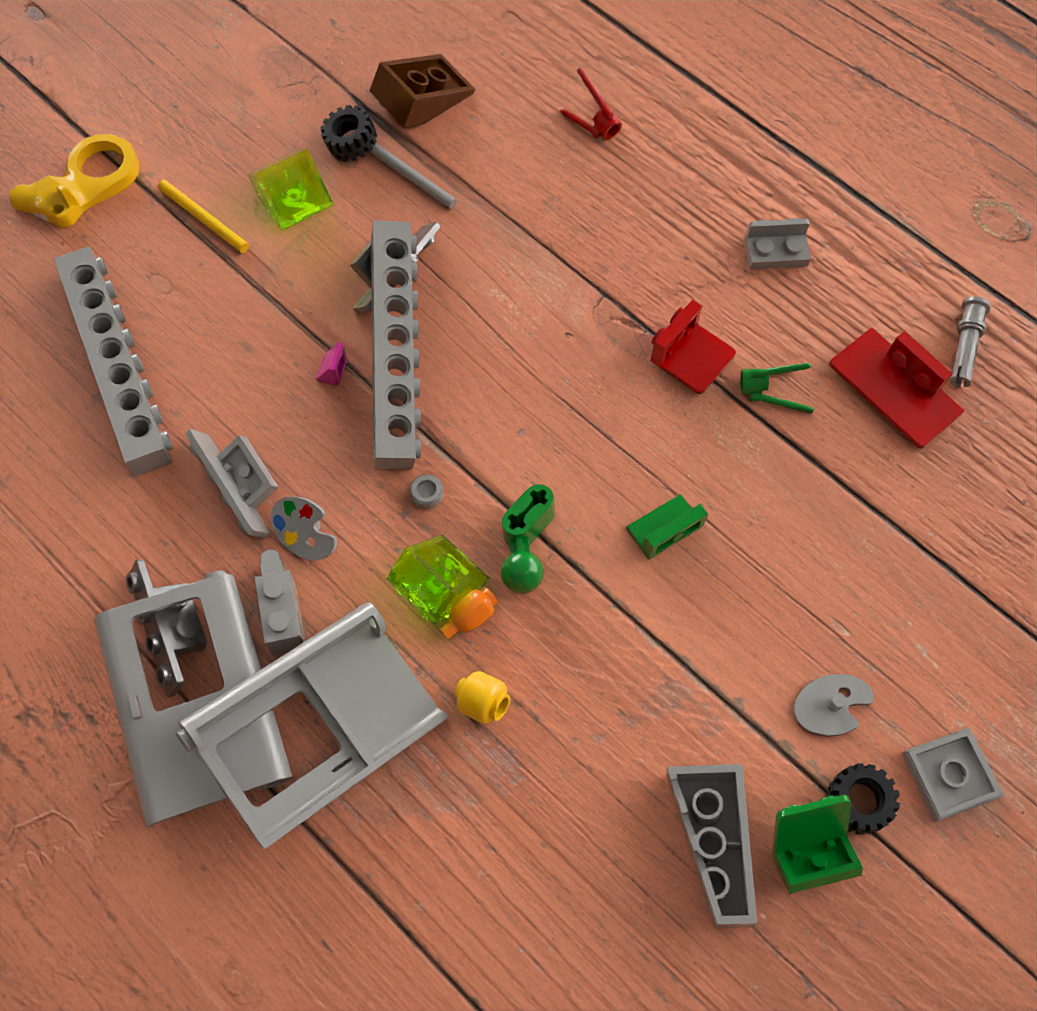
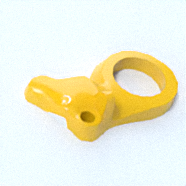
[9,134,140,228]

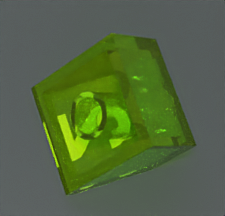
[247,148,334,230]
[386,534,490,625]

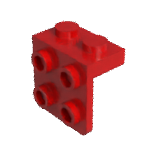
[650,300,736,394]

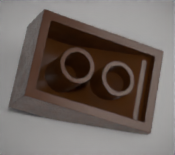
[369,54,475,128]

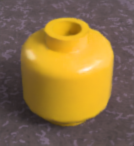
[455,671,510,725]

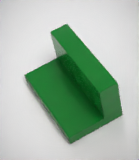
[626,494,708,560]

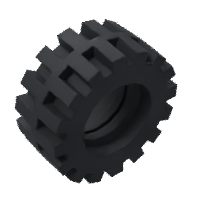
[321,105,377,162]
[826,763,900,835]

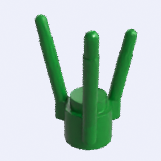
[740,363,814,413]

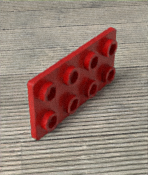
[829,328,964,449]

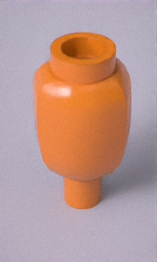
[439,587,498,640]

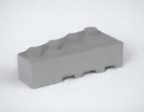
[667,764,757,928]

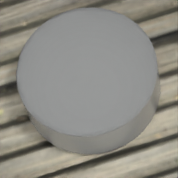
[410,474,444,509]

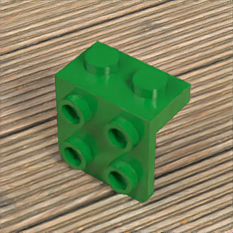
[772,795,863,894]

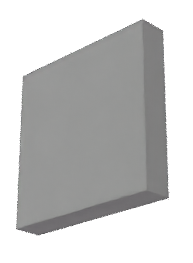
[901,727,1004,822]

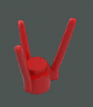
[560,68,622,140]

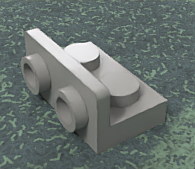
[744,218,811,269]

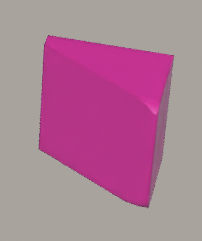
[316,342,348,386]

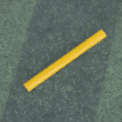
[158,179,249,253]

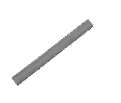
[370,143,457,209]

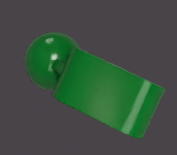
[500,484,555,594]

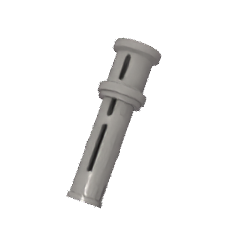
[950,296,991,388]

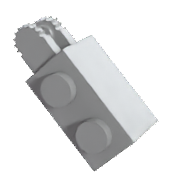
[255,549,306,656]

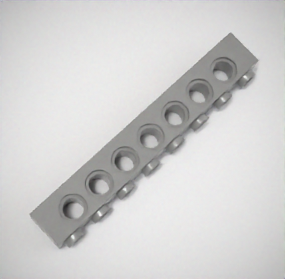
[371,220,421,469]
[53,246,174,477]

